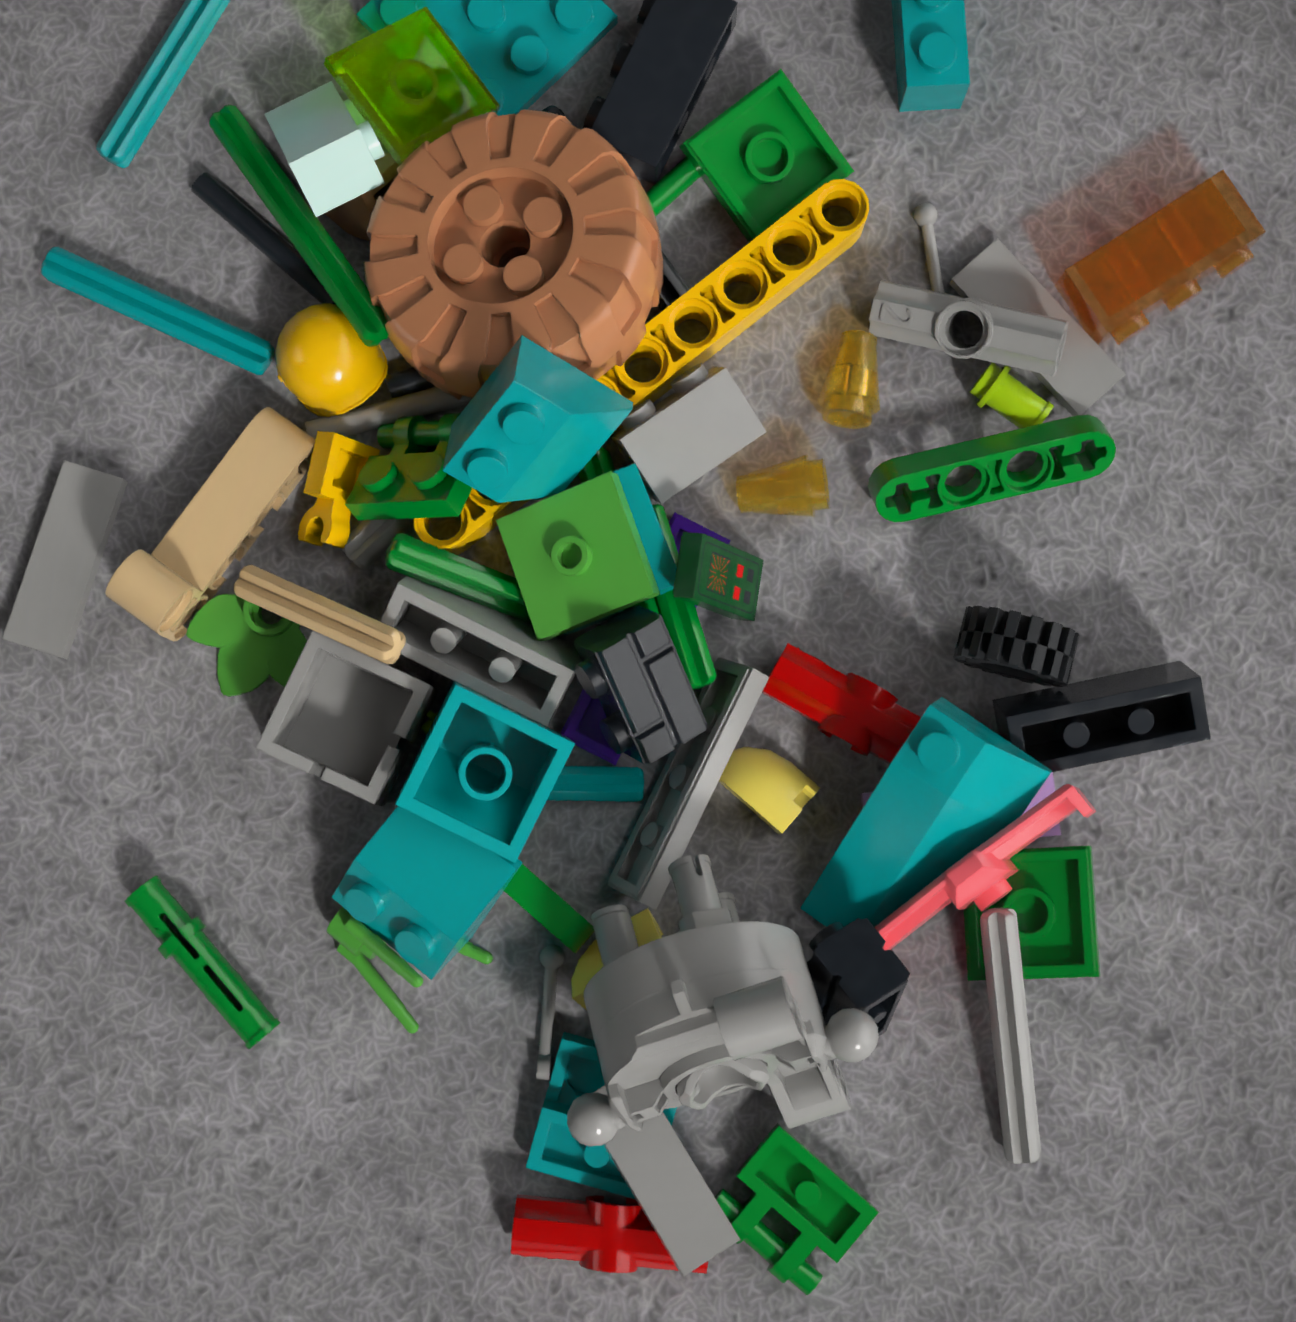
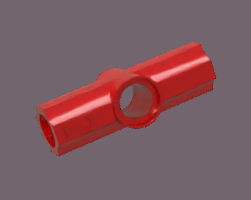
[762,643,921,764]
[511,1194,708,1274]

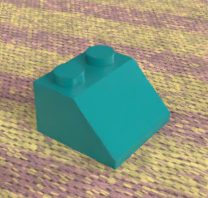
[442,335,633,503]
[395,681,575,863]
[332,806,523,980]

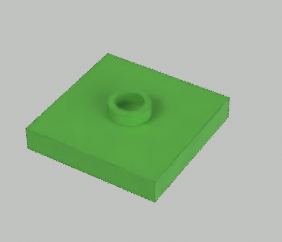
[496,471,661,641]

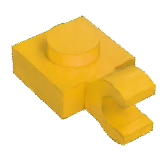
[298,431,380,549]

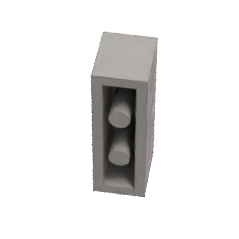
[380,576,581,727]

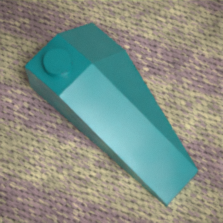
[800,697,1052,927]

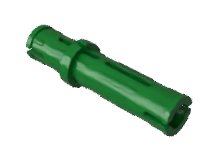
[125,875,281,1050]

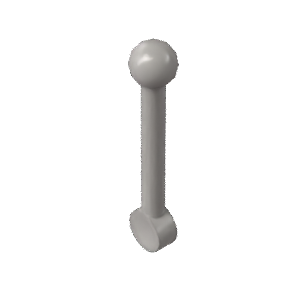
[913,203,955,323]
[536,944,565,1081]

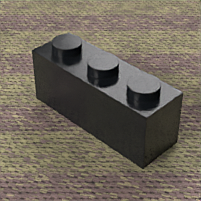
[583,0,738,184]
[992,661,1211,772]

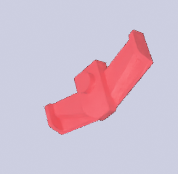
[875,784,1096,950]

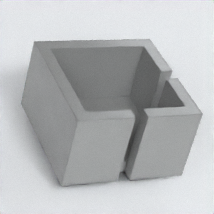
[255,630,439,807]

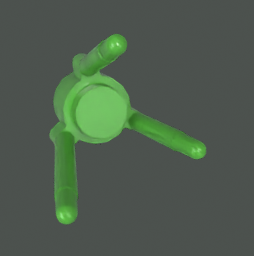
[326,907,493,1034]

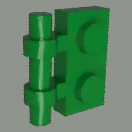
[345,412,472,521]
[715,1123,879,1295]

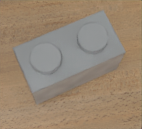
[610,363,767,504]

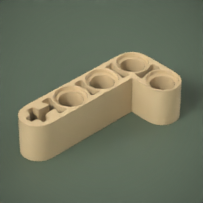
[105,407,315,642]

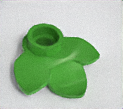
[186,594,307,697]

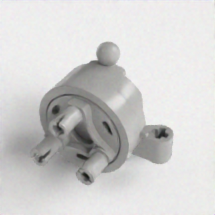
[567,854,879,1146]

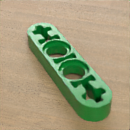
[868,414,1116,522]

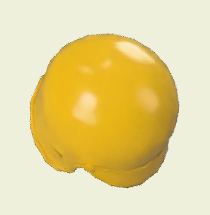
[276,303,388,417]

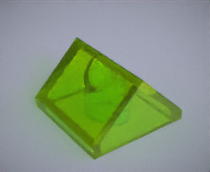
[324,7,500,166]

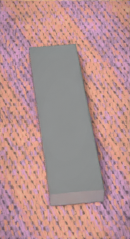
[607,657,769,910]

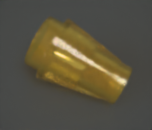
[818,330,880,429]
[736,454,830,517]

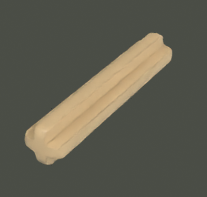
[234,565,406,664]

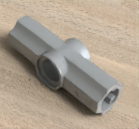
[869,280,1069,376]

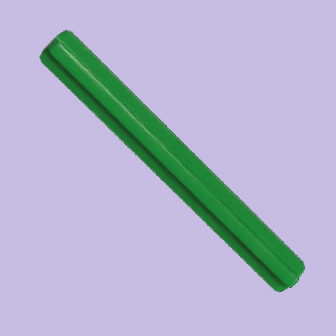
[209,105,389,347]

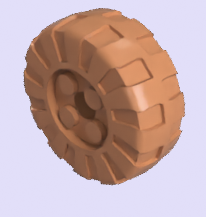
[363,109,663,400]

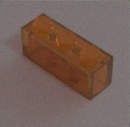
[1054,170,1266,345]

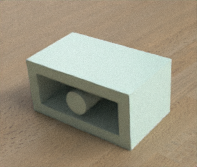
[264,81,385,217]

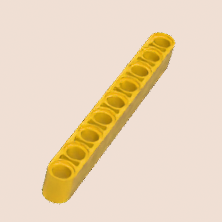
[414,179,869,555]

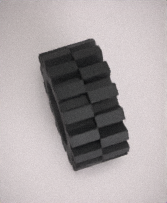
[953,606,1080,687]

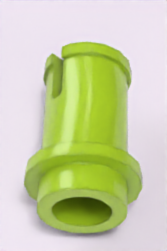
[970,362,1054,428]

